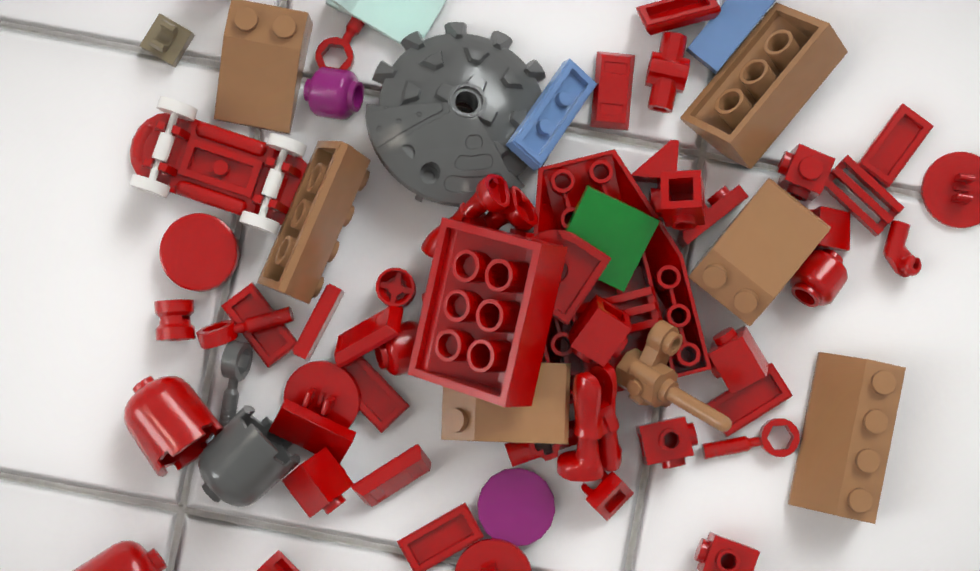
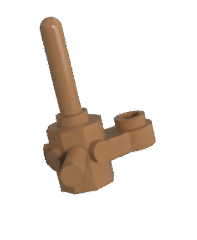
[615,320,732,432]

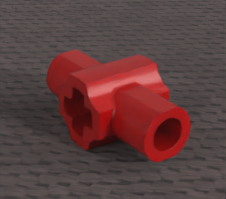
[645,32,690,113]
[504,419,578,467]

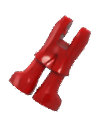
[421,174,538,258]
[557,363,622,482]

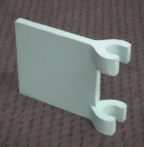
[326,0,446,44]

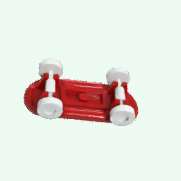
[129,96,308,235]

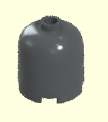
[198,405,300,507]

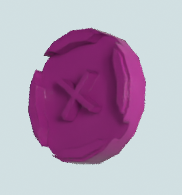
[477,468,555,546]

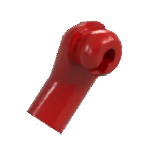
[883,220,922,277]

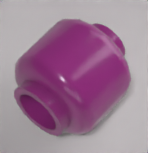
[303,67,364,120]

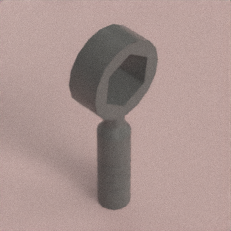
[219,340,253,427]

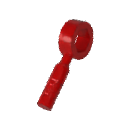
[315,17,365,71]
[196,306,294,349]
[702,418,800,459]

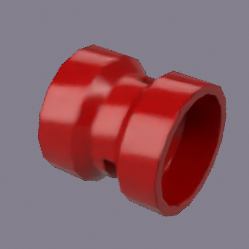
[376,268,416,308]
[154,299,196,341]

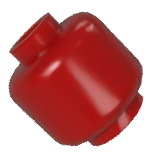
[789,249,848,307]
[374,321,418,376]

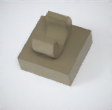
[140,13,195,68]

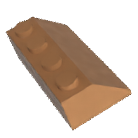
[680,2,848,170]
[257,140,371,304]
[788,352,906,524]

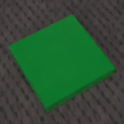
[565,185,660,292]

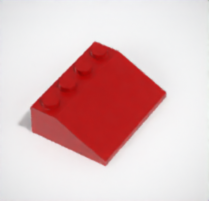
[407,217,568,407]

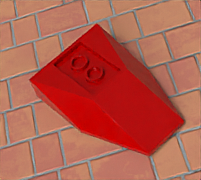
[533,149,712,404]

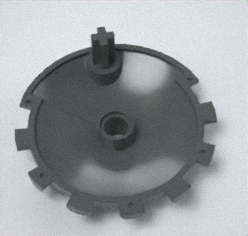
[365,22,550,207]

